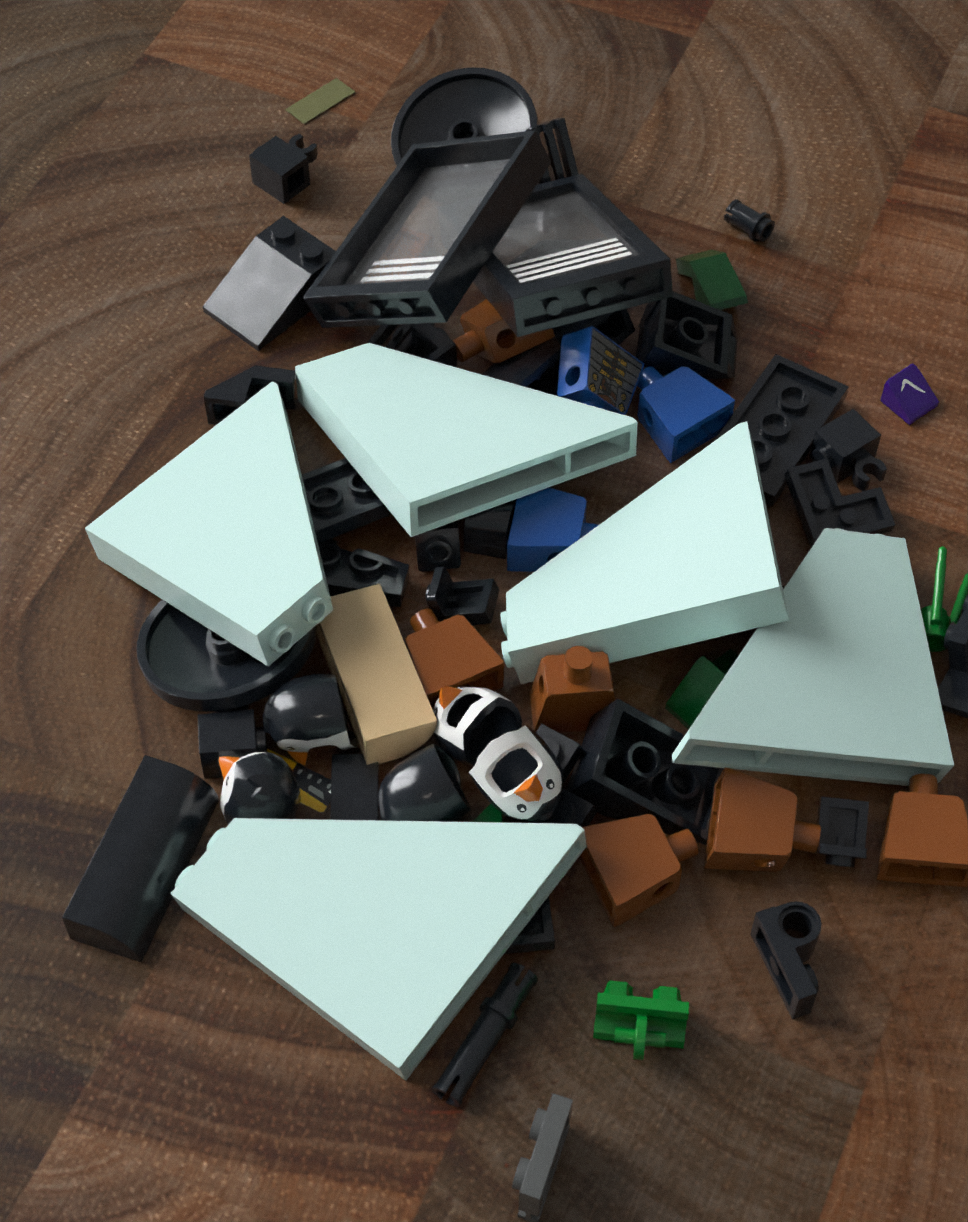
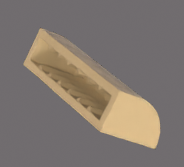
[317,584,437,765]

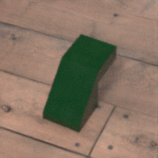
[676,249,748,310]

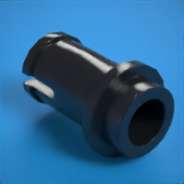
[724,199,775,242]

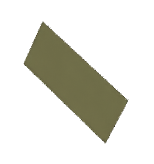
[285,78,355,124]

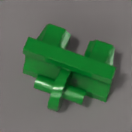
[593,980,689,1061]

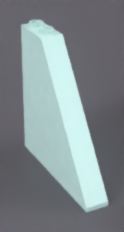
[295,343,638,537]
[85,382,333,666]
[500,422,789,684]
[672,528,954,786]
[170,818,587,1081]

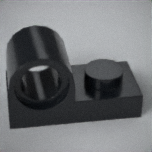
[464,499,517,559]
[750,901,822,1020]

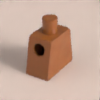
[452,299,555,363]
[405,609,504,709]
[529,646,616,733]
[704,767,821,872]
[876,773,968,888]
[579,814,698,927]

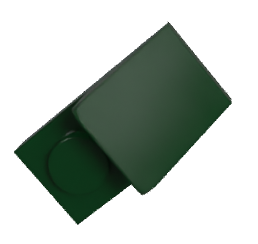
[665,649,738,730]

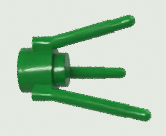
[921,546,968,652]

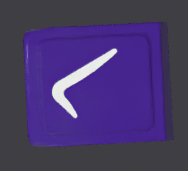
[880,364,939,425]

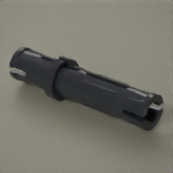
[432,963,538,1107]

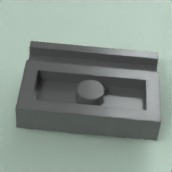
[512,1093,573,1222]

